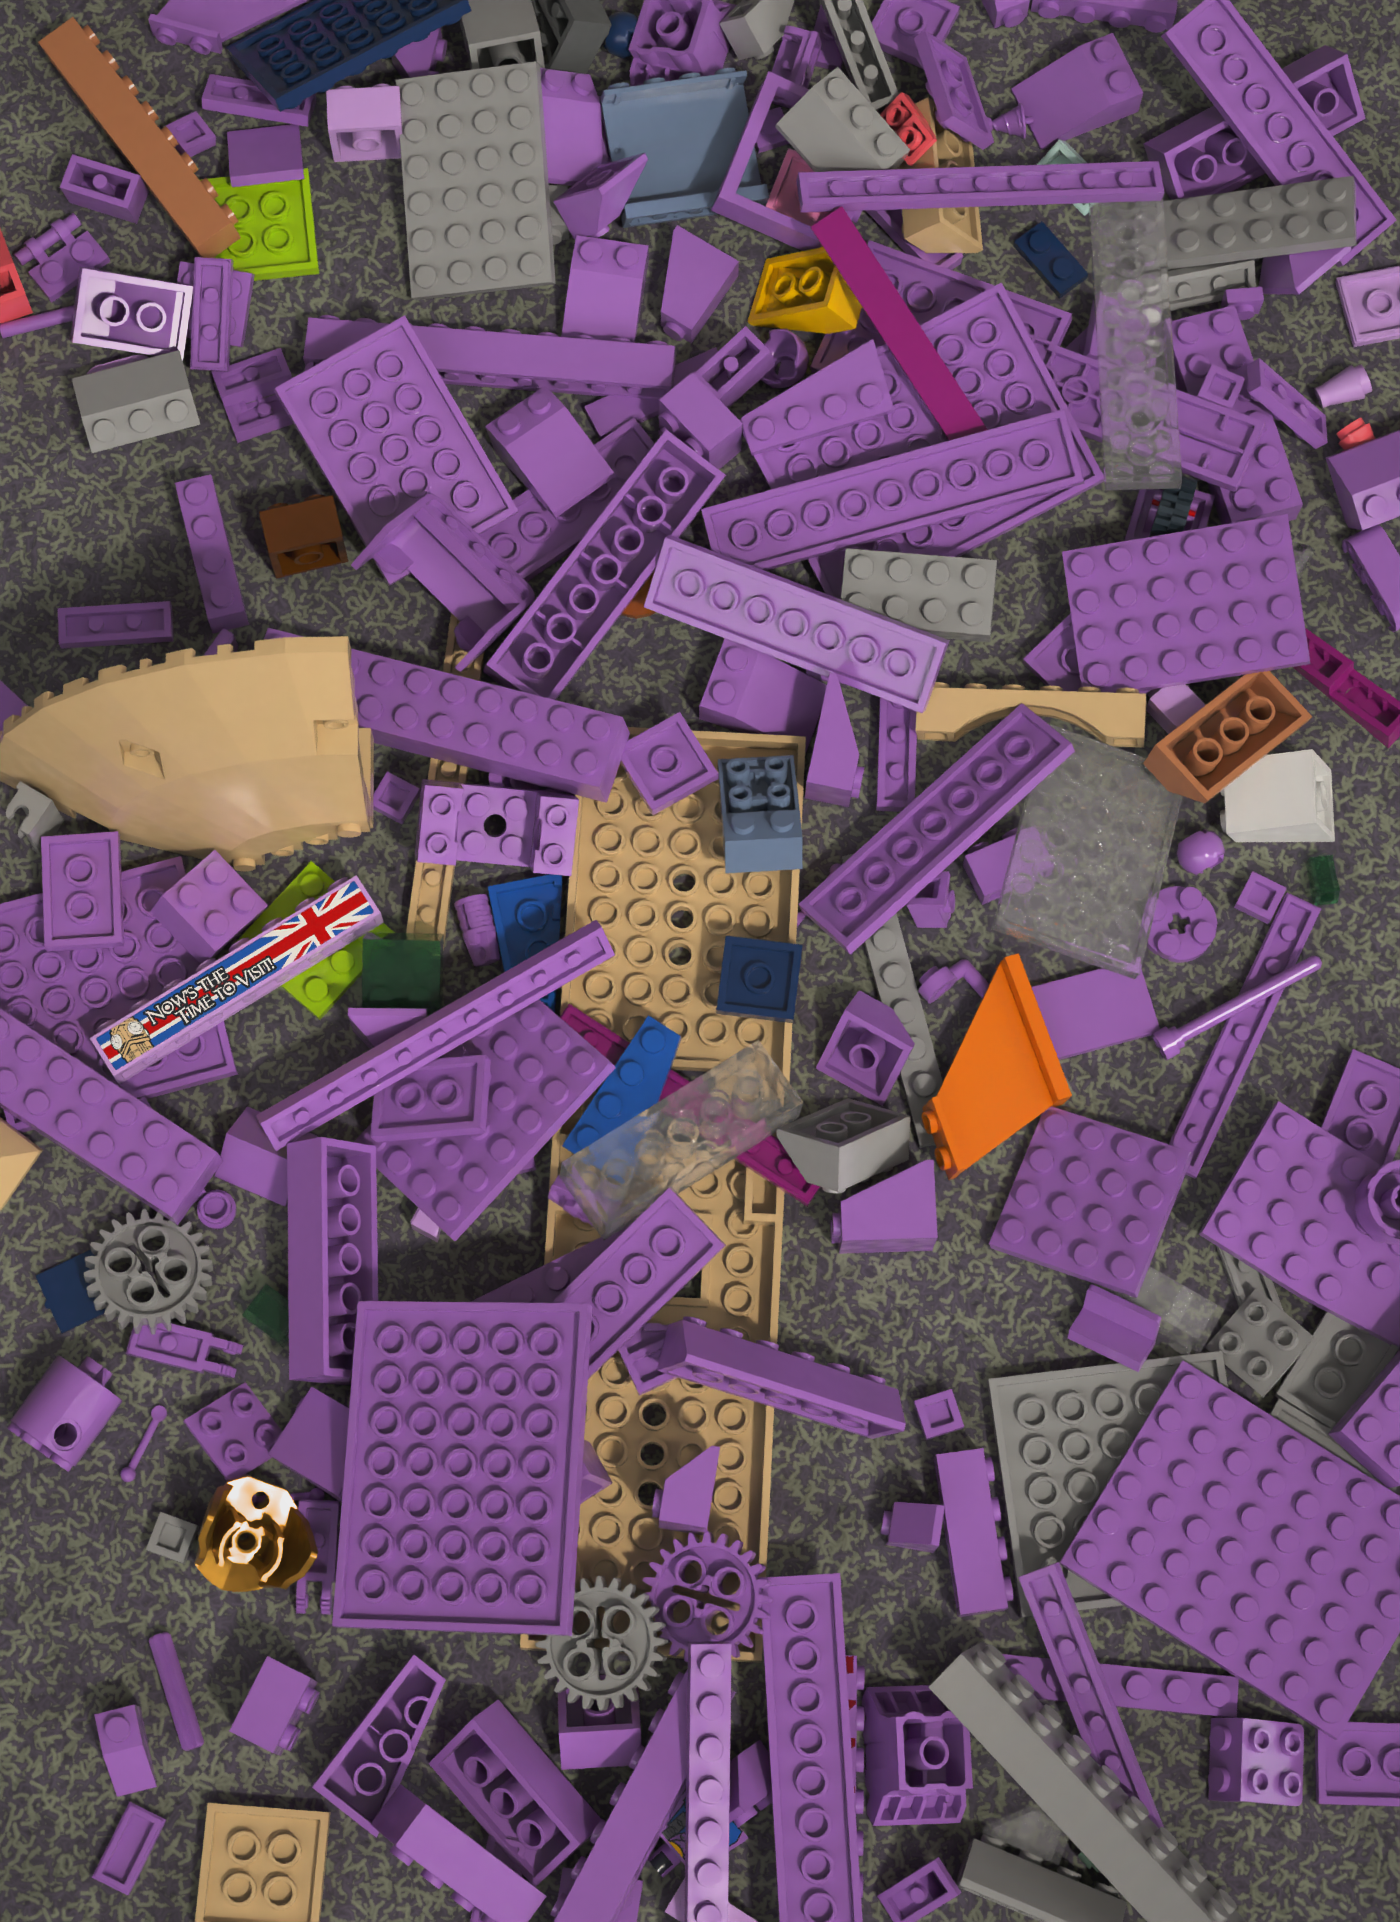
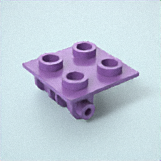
[183,1382,282,1481]

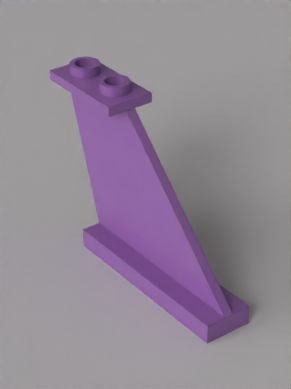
[148,0,309,55]

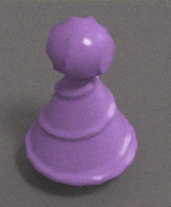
[986,103,1033,140]

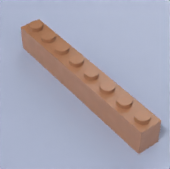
[38,17,241,258]

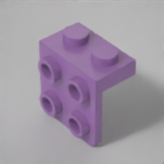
[1208,1718,1304,1806]

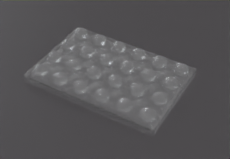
[991,723,1183,979]

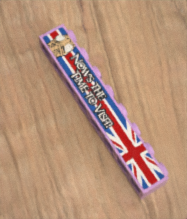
[90,875,384,1085]

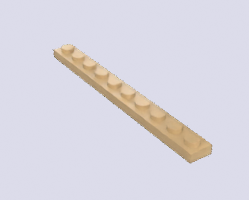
[404,613,485,957]

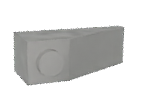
[719,0,794,60]

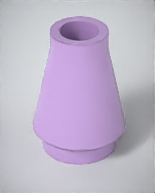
[1314,364,1372,409]

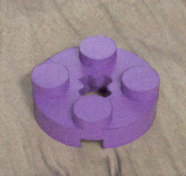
[1140,886,1217,963]

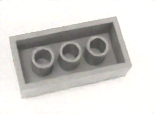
[841,548,997,642]

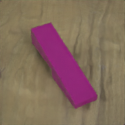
[1293,628,1400,748]

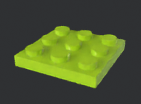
[200,168,319,281]
[235,861,397,1020]

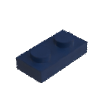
[1013,221,1088,299]

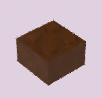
[259,494,349,578]

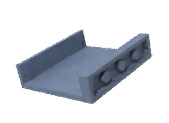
[600,68,769,228]

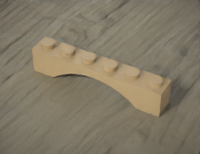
[915,682,1146,748]

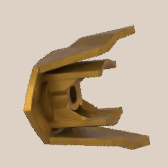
[195,1475,318,1592]

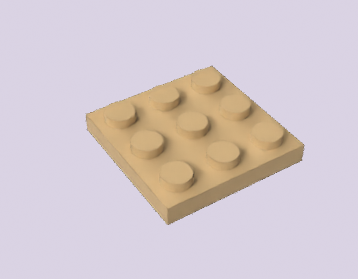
[195,1803,331,1922]

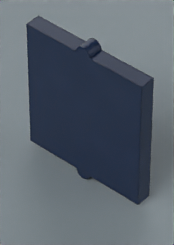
[36,1249,107,1334]

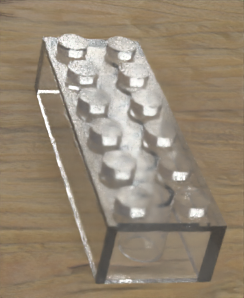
[560,1040,803,1241]

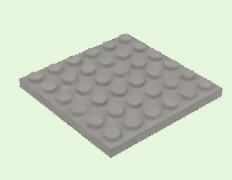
[987,1351,1228,1618]

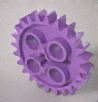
[640,1531,773,1662]

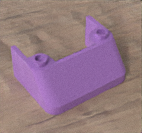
[351,494,535,672]

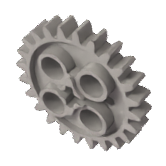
[84,1209,213,1334]
[535,1576,668,1711]

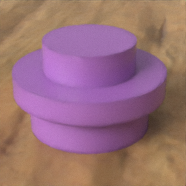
[197,1190,237,1229]

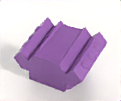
[628,0,737,86]
[862,1685,973,1826]

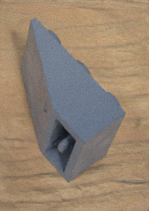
[718,755,803,873]

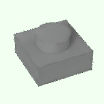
[146,1512,199,1564]

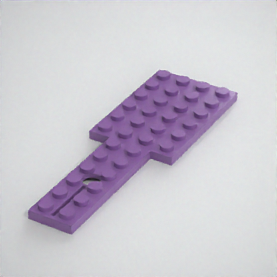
[810,240,1265,493]

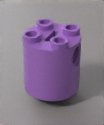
[7,1355,123,1472]

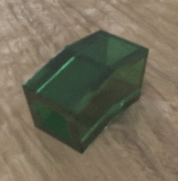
[1306,855,1340,906]

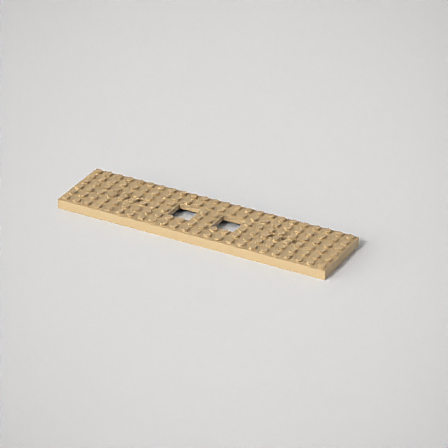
[520,727,806,1663]

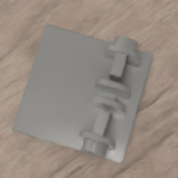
[1205,1288,1315,1398]

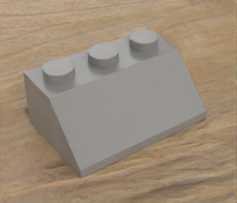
[775,67,910,172]
[72,350,200,453]
[776,1098,910,1193]

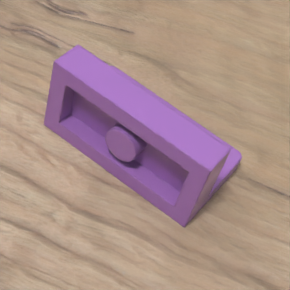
[1068,1284,1161,1372]

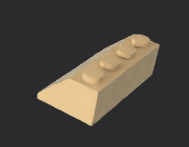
[898,97,983,253]

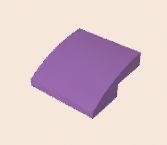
[211,348,293,443]

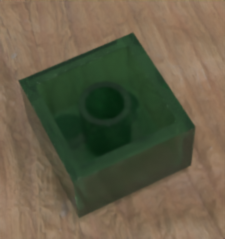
[362,932,444,1016]

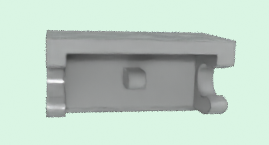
[6,781,64,855]

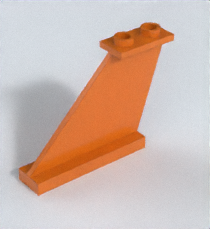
[921,953,1072,1180]

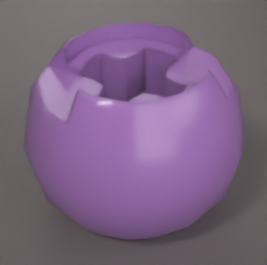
[1176,829,1225,875]

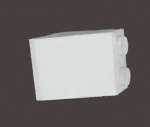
[1220,749,1335,842]

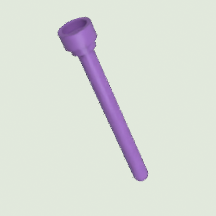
[1151,956,1322,1061]

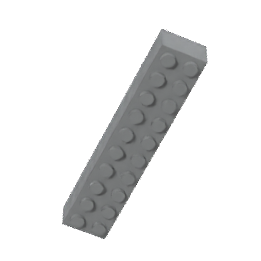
[929,1641,1253,1922]

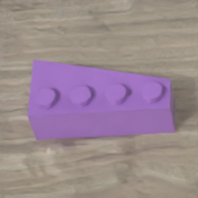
[312,1653,446,1838]

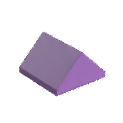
[215,1106,318,1207]

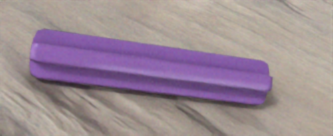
[149,1632,204,1751]

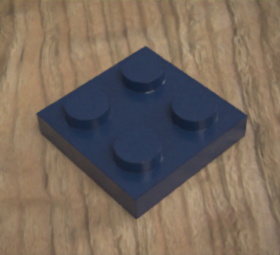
[716,936,803,1023]

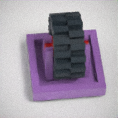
[1124,472,1215,541]

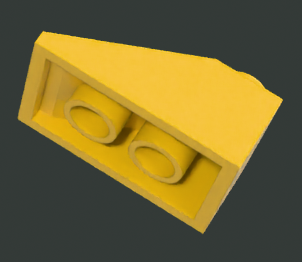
[747,247,862,334]

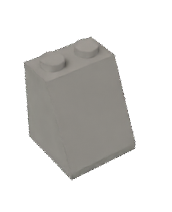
[460,0,545,70]

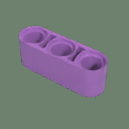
[1342,524,1400,632]

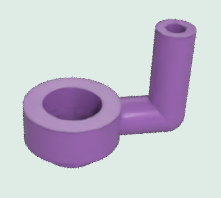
[918,959,989,1004]

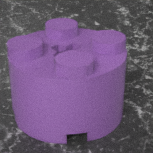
[1354,1160,1400,1244]

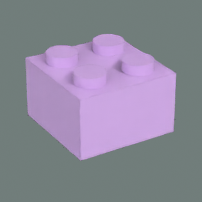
[326,84,403,162]

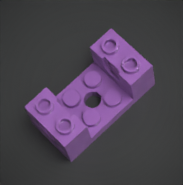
[414,779,579,876]

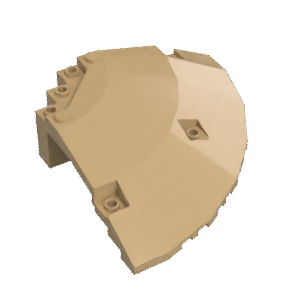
[0,636,374,871]

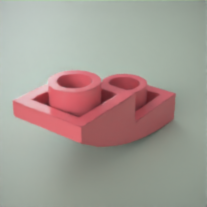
[880,92,937,166]

